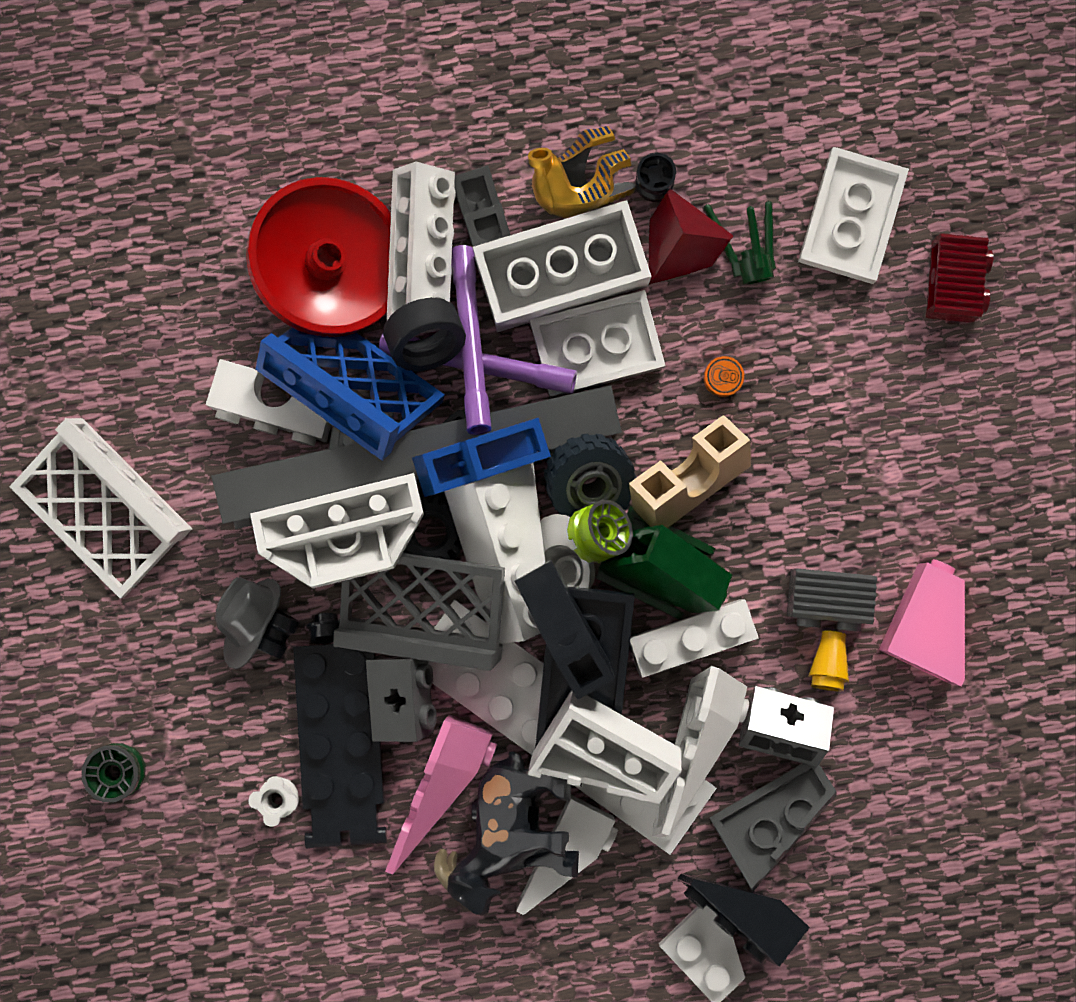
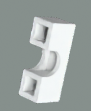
[206,359,332,446]
[629,599,759,678]

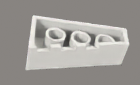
[444,463,545,644]

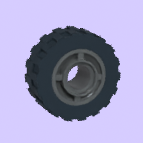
[544,433,637,518]

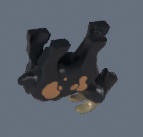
[434,751,582,916]

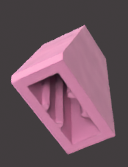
[879,559,965,687]

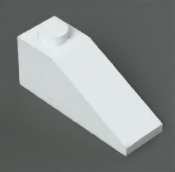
[516,795,618,915]

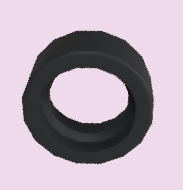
[384,297,466,371]

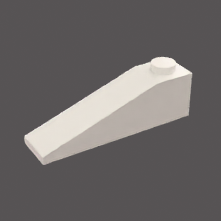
[652,666,749,838]

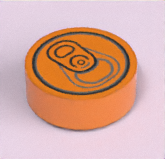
[703,356,744,397]

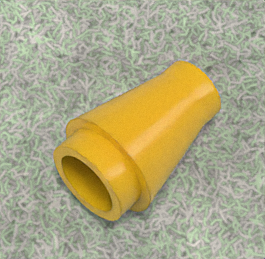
[808,630,849,692]

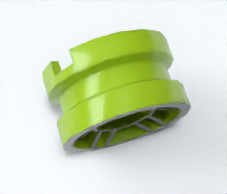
[567,500,633,563]

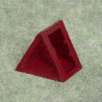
[649,189,734,285]

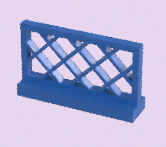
[255,328,445,460]

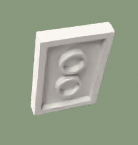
[798,147,909,284]
[530,290,666,398]

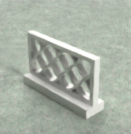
[9,418,192,599]

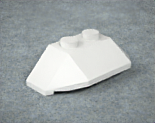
[250,473,424,589]

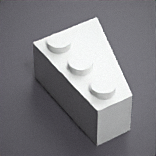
[527,690,681,804]

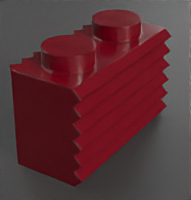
[926,233,993,323]

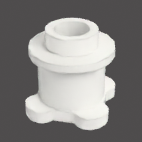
[249,776,299,827]

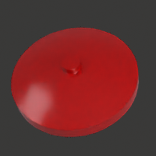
[246,177,391,337]

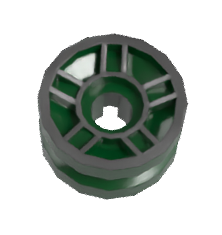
[82,743,146,802]

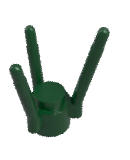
[704,201,776,285]

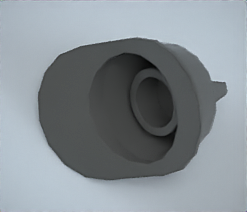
[215,577,281,669]

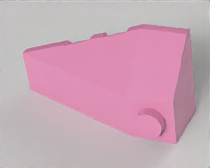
[385,714,497,875]

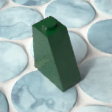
[599,525,732,614]

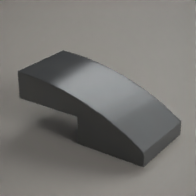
[454,165,511,247]

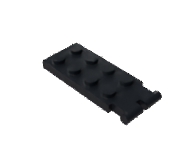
[293,644,387,849]

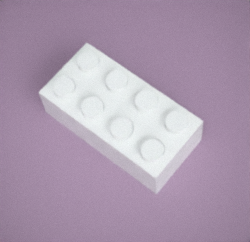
[473,200,651,332]

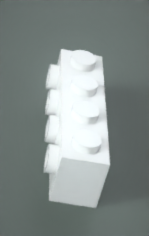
[387,162,455,333]

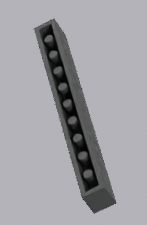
[211,385,622,529]

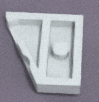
[659,905,745,1002]

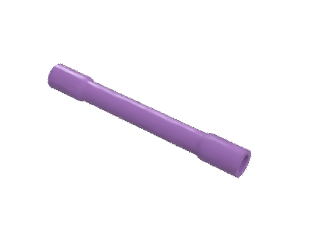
[451,245,492,435]
[379,332,577,394]

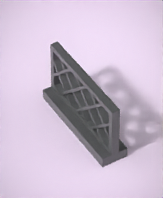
[333,553,505,671]

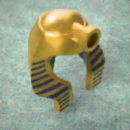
[528,126,636,218]

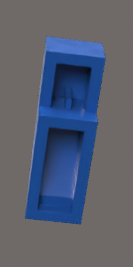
[412,418,551,497]

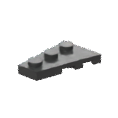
[709,764,837,892]

